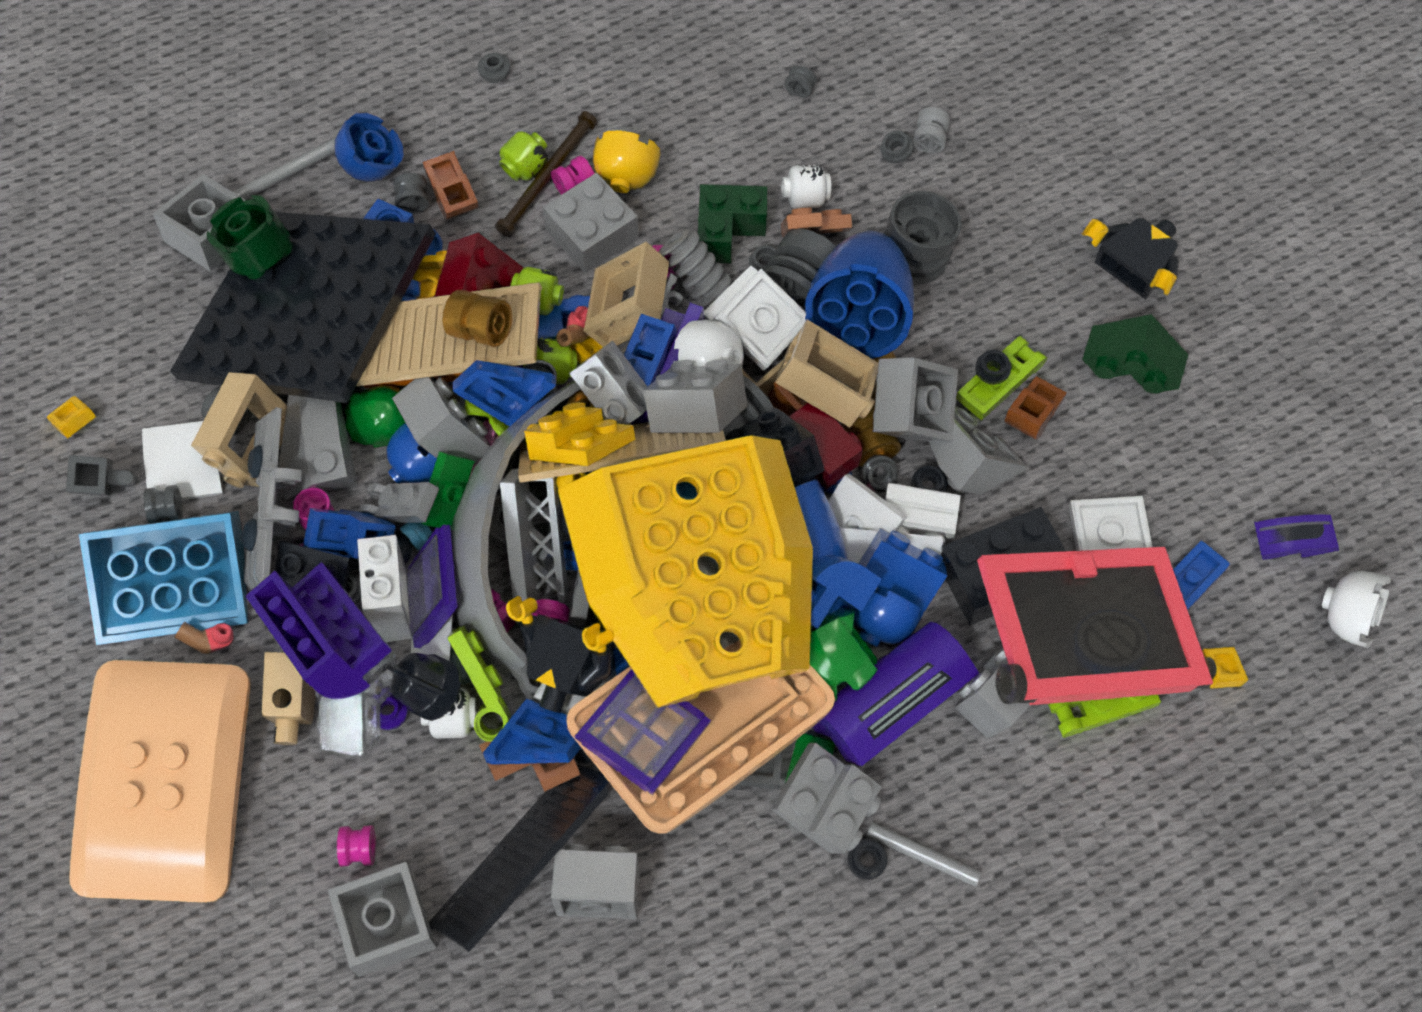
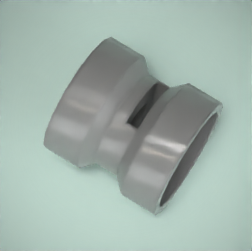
[913,107,951,154]

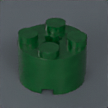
[206,195,293,279]

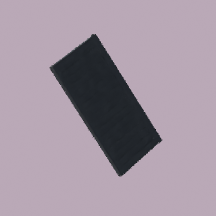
[429,764,614,952]

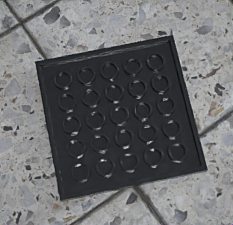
[170,212,436,403]

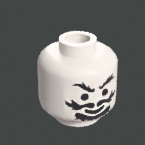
[781,165,831,209]
[421,688,477,739]

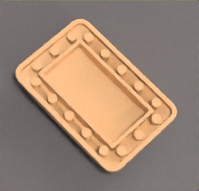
[566,640,835,834]
[70,660,251,903]

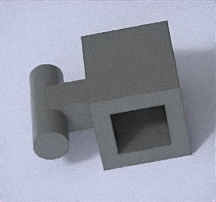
[66,455,138,496]

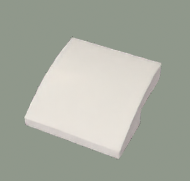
[142,421,223,500]

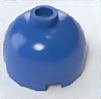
[334,113,404,182]
[387,422,437,483]
[848,588,924,647]

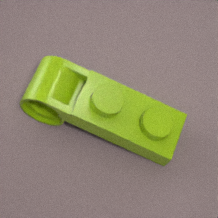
[447,625,511,742]

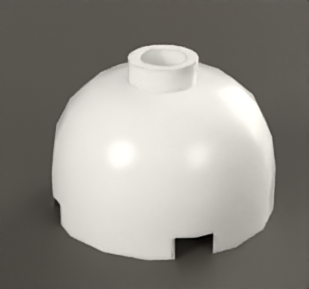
[673,320,744,366]
[1322,571,1391,649]

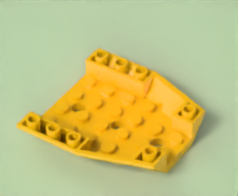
[557,435,813,708]

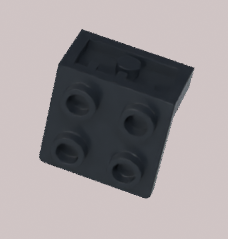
[725,408,825,487]
[275,537,359,590]

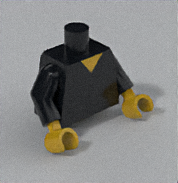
[1081,218,1179,300]
[506,596,616,713]

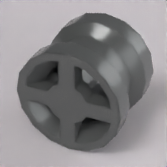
[393,173,429,213]
[143,485,183,523]

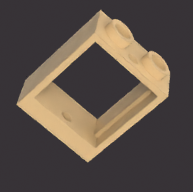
[584,242,669,347]
[775,320,879,428]
[191,372,287,488]

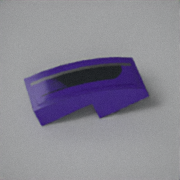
[1254,514,1339,560]

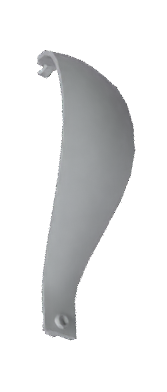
[451,273,683,696]

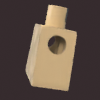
[262,652,316,745]

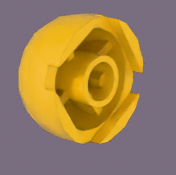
[593,130,661,193]

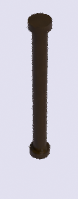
[495,111,598,238]

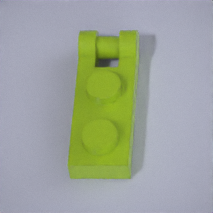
[956,336,1047,421]
[1048,668,1161,738]

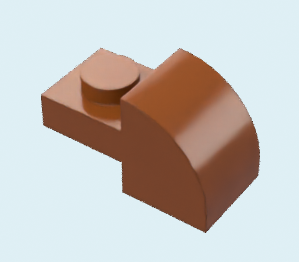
[422,151,479,220]
[1004,376,1067,440]

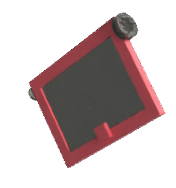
[977,547,1217,705]

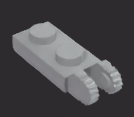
[358,482,439,523]

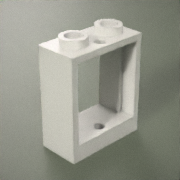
[357,535,412,642]

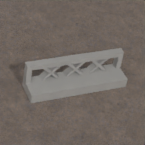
[500,469,570,623]

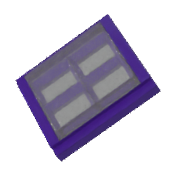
[407,524,457,649]
[575,669,711,795]

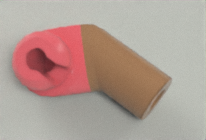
[556,306,588,347]
[174,622,234,654]

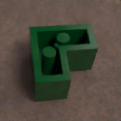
[698,184,767,264]
[1082,314,1189,394]

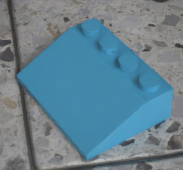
[79,511,248,645]

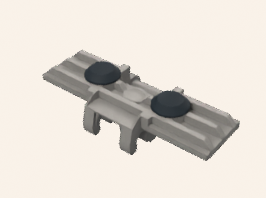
[242,407,302,591]

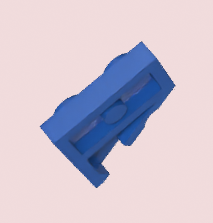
[453,360,556,427]
[483,699,581,765]

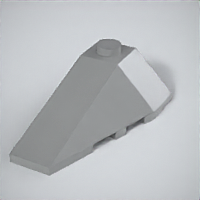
[279,395,358,502]
[929,400,1027,495]

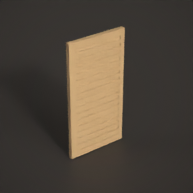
[356,283,542,386]
[518,422,726,483]

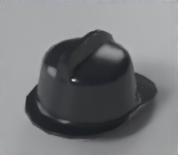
[387,653,461,721]

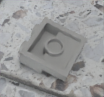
[770,743,882,853]

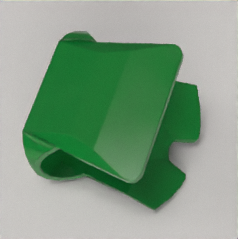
[810,608,878,701]

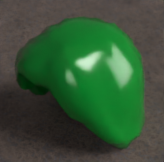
[344,385,405,448]

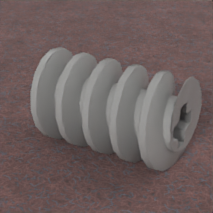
[658,229,731,305]

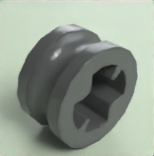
[784,65,817,98]

